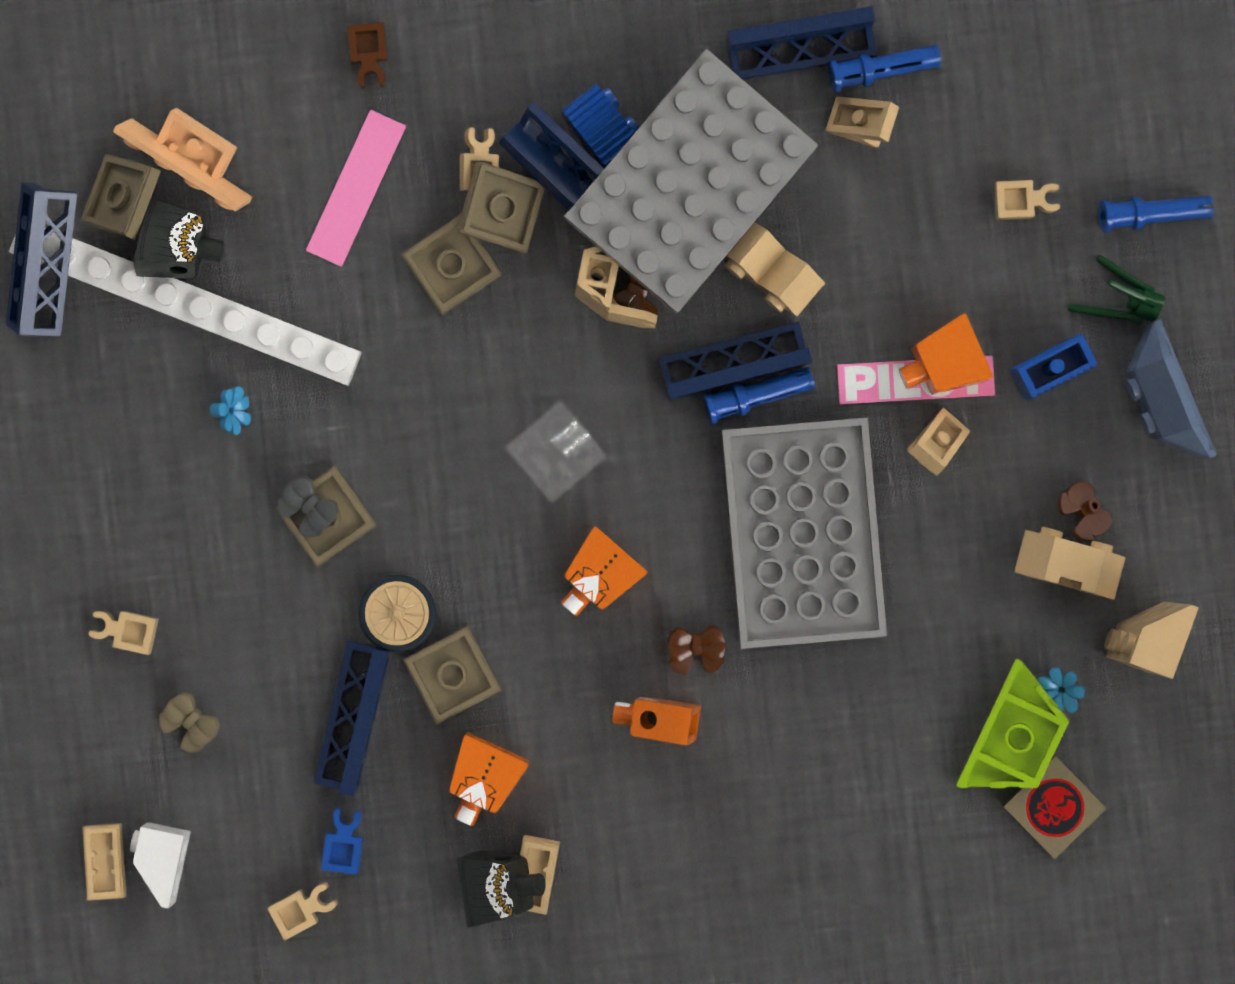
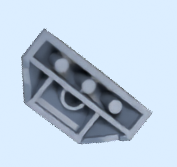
[1126,319,1217,459]

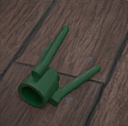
[1067,255,1165,325]

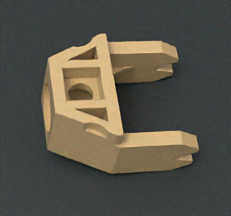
[574,247,658,328]

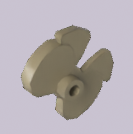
[159,692,220,753]

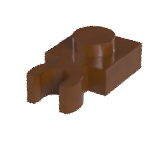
[347,22,388,89]

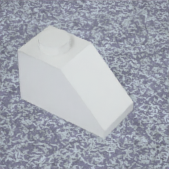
[130,822,191,908]

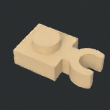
[460,127,499,191]
[994,180,1060,220]
[89,611,159,655]
[267,882,338,941]

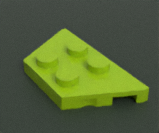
[956,658,1070,788]

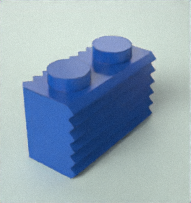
[562,84,639,169]
[1009,333,1097,400]

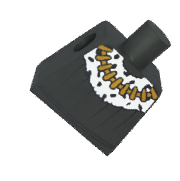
[133,199,225,278]
[457,851,546,928]

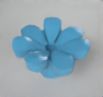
[210,386,251,435]
[1038,667,1085,713]

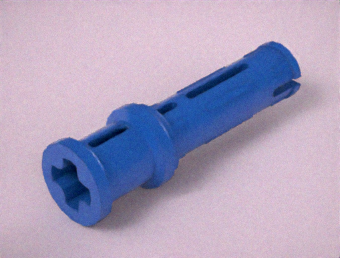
[828,44,941,93]
[1098,195,1214,233]
[702,367,815,425]

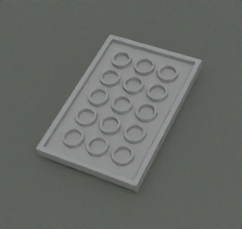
[563,49,818,314]
[722,418,887,649]

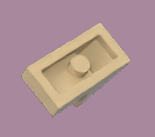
[825,96,899,147]
[907,408,970,476]

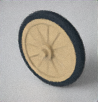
[359,575,436,652]

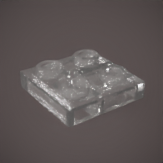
[504,400,608,503]

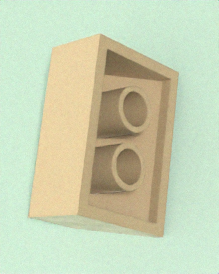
[1104,602,1199,679]

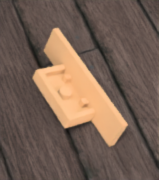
[113,108,252,212]

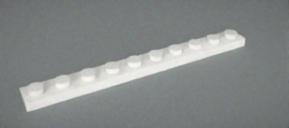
[9,228,362,386]

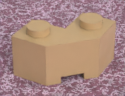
[724,222,825,316]
[1014,527,1126,600]

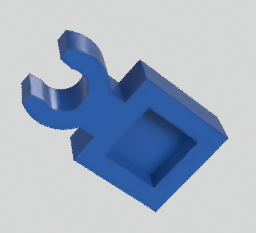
[321,807,364,875]

